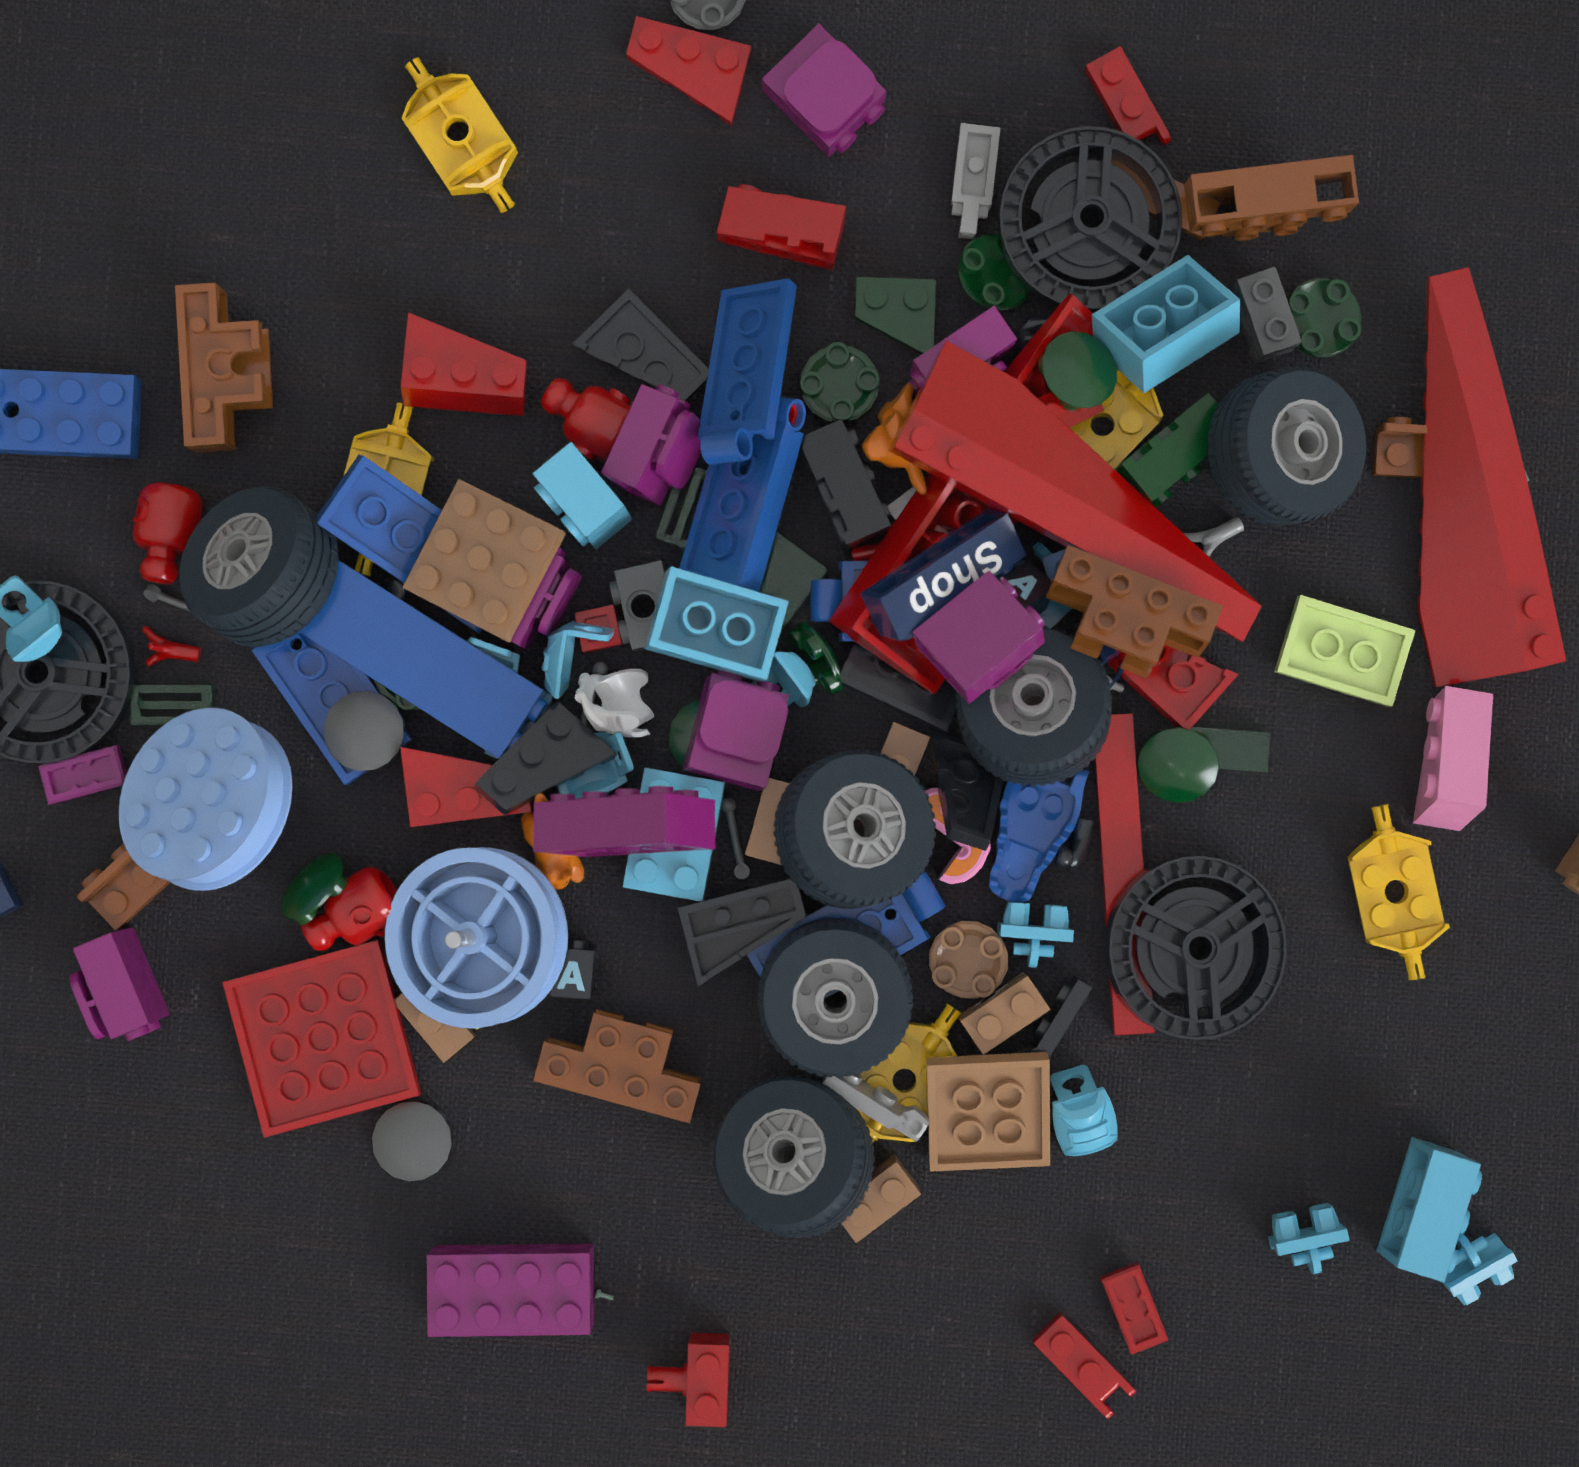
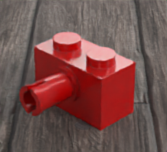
[647,1333,730,1427]

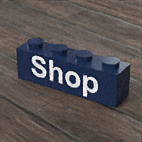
[860,509,1026,641]

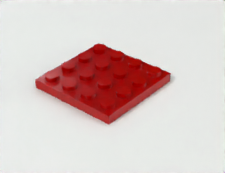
[222,939,421,1138]

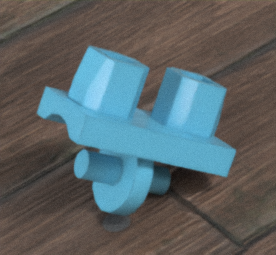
[997,901,1074,968]
[1268,1203,1350,1274]
[1442,1233,1517,1305]

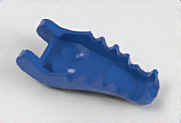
[989,769,1089,903]

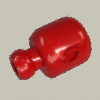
[541,378,632,463]
[132,482,203,584]
[301,866,397,951]

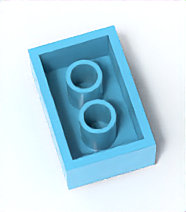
[1092,255,1240,393]
[533,442,632,549]
[644,566,789,682]
[623,768,726,902]
[1377,1137,1482,1282]

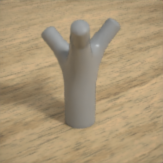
[1184,517,1244,557]

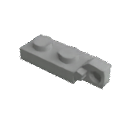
[951,123,1000,240]
[822,1073,930,1142]

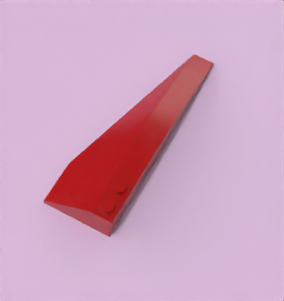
[1417,267,1566,687]
[829,294,1093,694]
[888,341,1262,642]

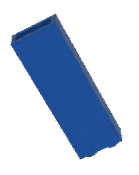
[299,560,548,759]

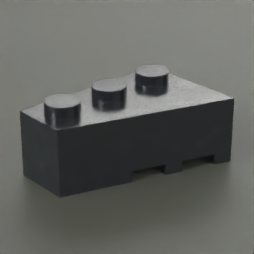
[800,419,893,553]
[678,877,806,987]

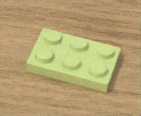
[1274,595,1415,707]

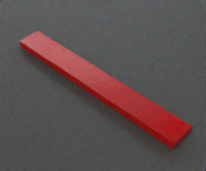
[1094,713,1155,1035]

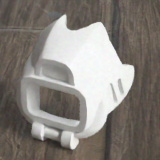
[575,669,654,738]

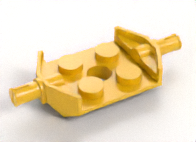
[402,58,518,213]
[1070,369,1163,468]
[344,402,434,576]
[1348,804,1450,980]
[855,1004,961,1144]

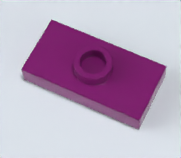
[38,745,127,805]

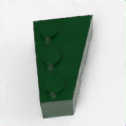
[1115,392,1218,507]

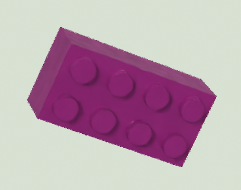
[533,786,715,857]
[427,1243,594,1337]

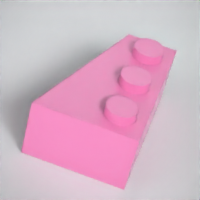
[1413,686,1493,831]

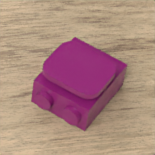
[762,23,886,158]
[908,306,1017,396]
[601,384,701,506]
[511,547,582,650]
[913,570,1045,704]
[682,671,790,791]
[70,927,170,1042]

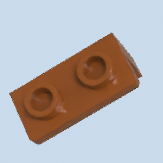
[1372,417,1428,478]
[77,844,170,931]

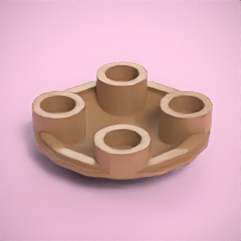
[929,921,1008,999]

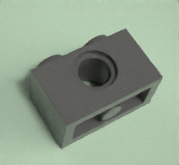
[1229,267,1302,364]
[609,561,665,652]

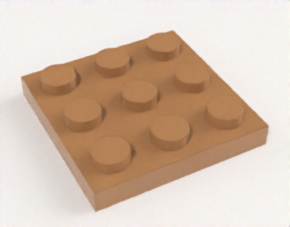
[402,479,566,643]
[926,1052,1050,1172]

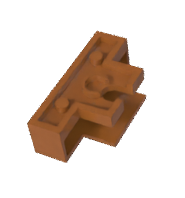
[1184,155,1359,241]
[175,283,273,453]
[1046,545,1223,679]
[533,1008,702,1123]

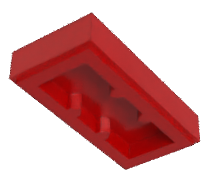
[1100,1262,1168,1355]

